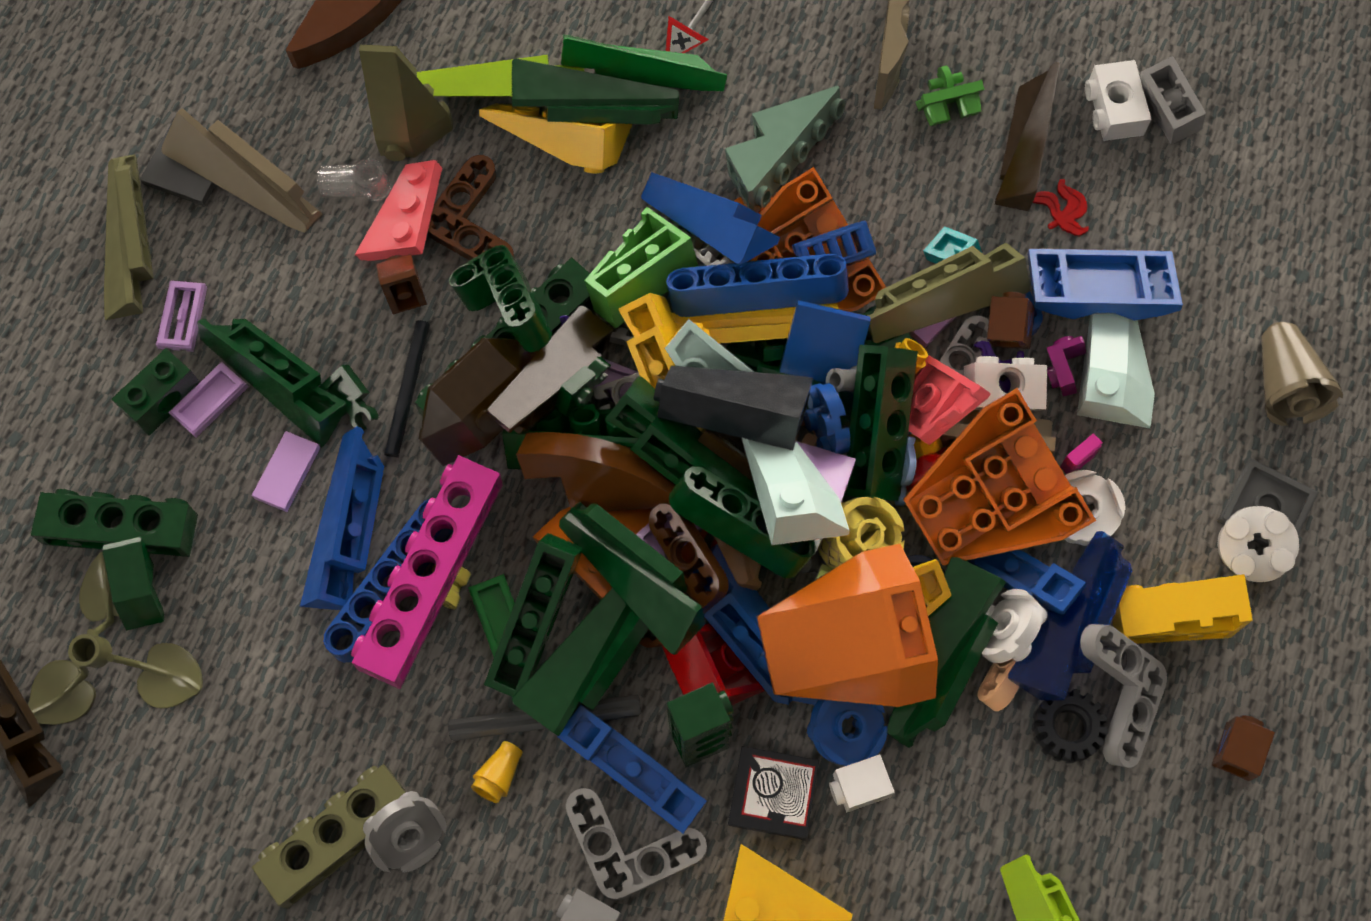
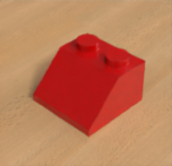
[662,623,765,705]

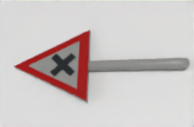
[665,0,713,53]

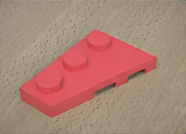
[355,160,442,261]

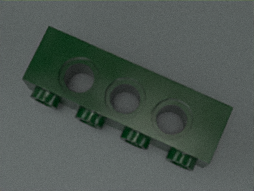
[844,345,918,501]
[31,489,198,557]
[484,533,583,697]
[666,682,734,768]

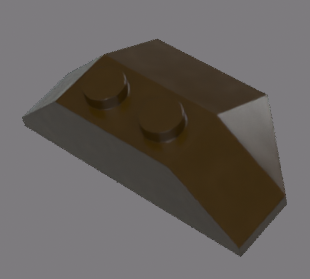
[418,338,538,466]

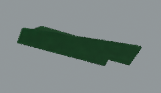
[511,58,679,125]
[559,502,705,655]
[512,587,649,736]

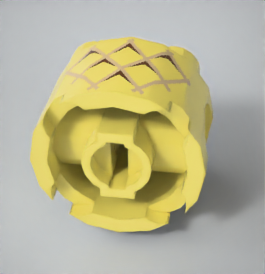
[818,497,905,569]

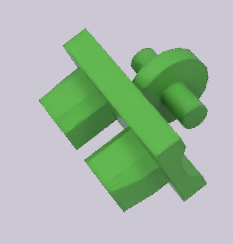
[915,65,985,126]

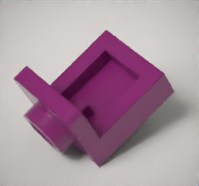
[1047,336,1087,397]

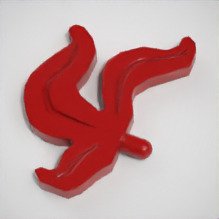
[1033,179,1089,237]

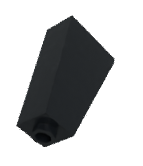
[654,365,813,450]

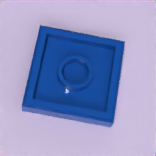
[779,300,871,382]

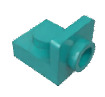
[923,226,982,264]

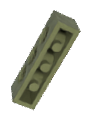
[251,764,406,909]

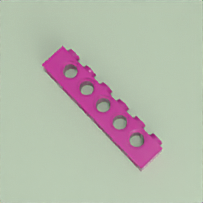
[351,455,503,689]

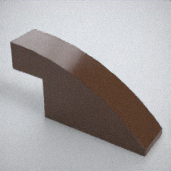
[286,0,402,69]
[516,432,675,511]

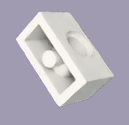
[1085,60,1151,141]
[964,356,1047,412]

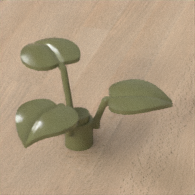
[28,552,203,725]

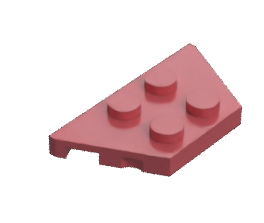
[908,355,991,445]

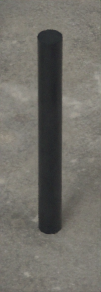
[384,320,430,458]

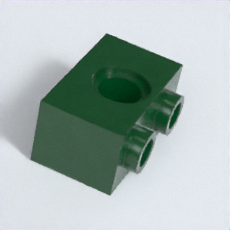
[112,348,200,436]

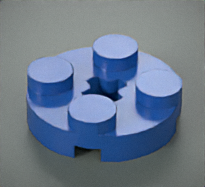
[804,382,850,454]
[807,699,887,766]

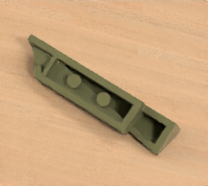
[104,154,154,320]

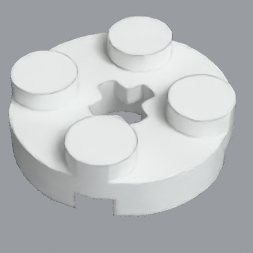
[1064,470,1125,546]
[1217,506,1299,582]
[982,589,1047,663]

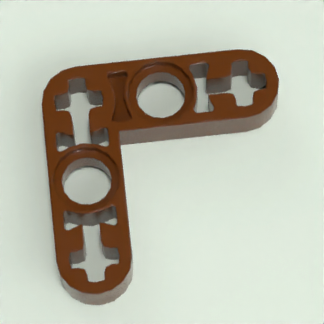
[428,155,515,261]
[639,504,729,648]

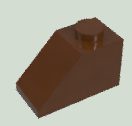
[376,254,427,315]

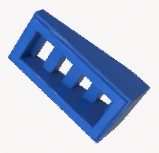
[792,220,876,266]

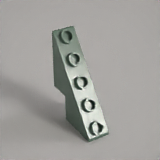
[725,86,845,213]

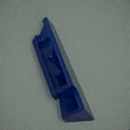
[1008,531,1133,700]

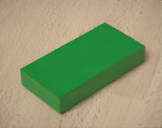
[468,574,515,657]

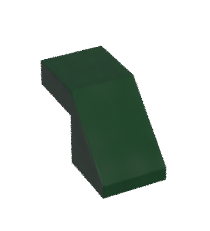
[102,537,164,631]

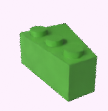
[584,207,698,328]

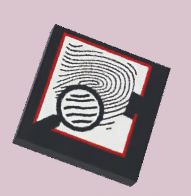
[728,746,819,841]

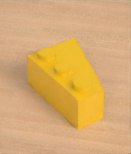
[1109,574,1253,644]
[723,844,853,921]

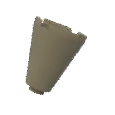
[1261,322,1343,426]

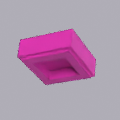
[1060,433,1103,474]

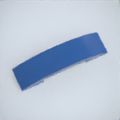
[967,549,1086,615]
[557,705,707,834]

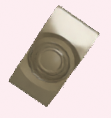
[873,0,910,110]

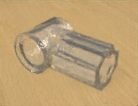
[317,158,392,201]

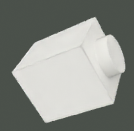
[829,754,895,813]

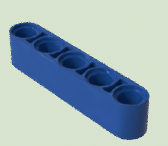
[666,254,849,317]
[323,498,453,663]

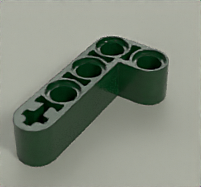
[449,245,552,352]
[668,466,821,578]

